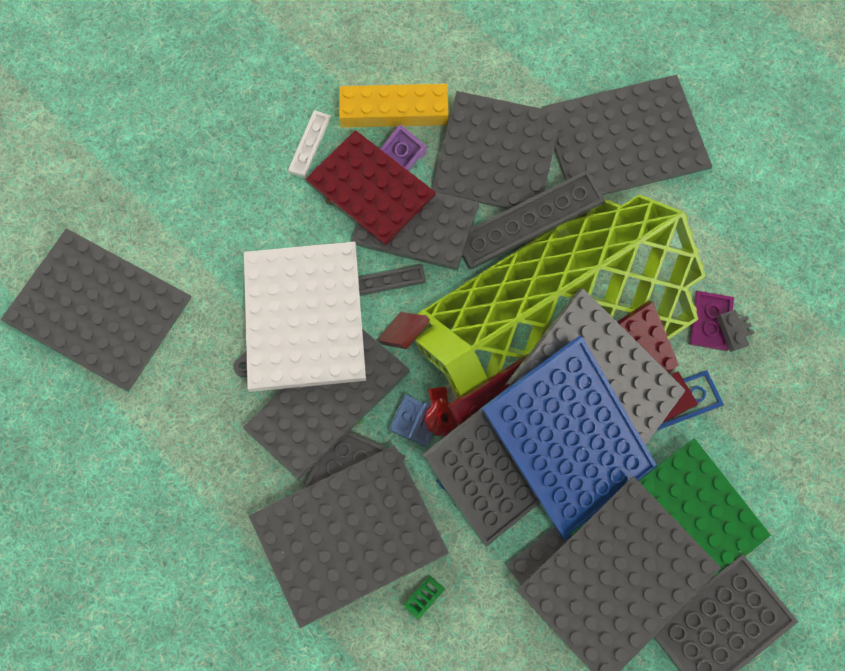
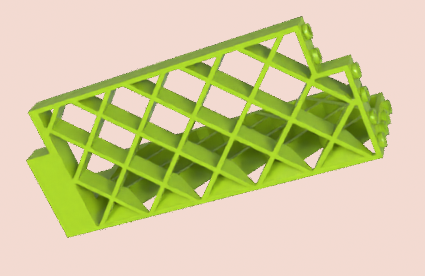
[414,194,706,399]

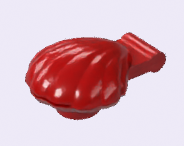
[424,386,458,437]

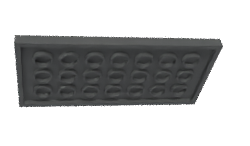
[243,329,410,481]

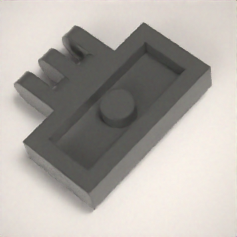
[716,310,755,352]

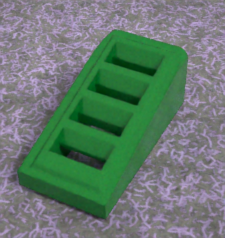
[403,575,445,621]

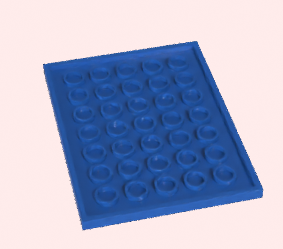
[481,336,657,540]

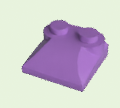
[381,125,428,171]

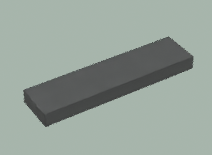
[358,265,426,296]

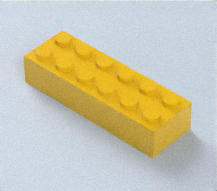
[339,84,448,128]

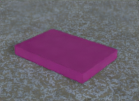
[689,291,734,351]

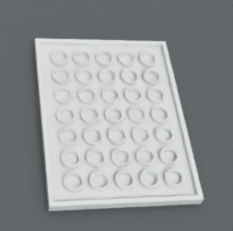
[244,242,366,392]

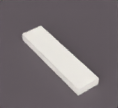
[288,110,331,178]

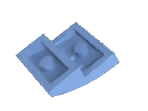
[388,394,433,447]

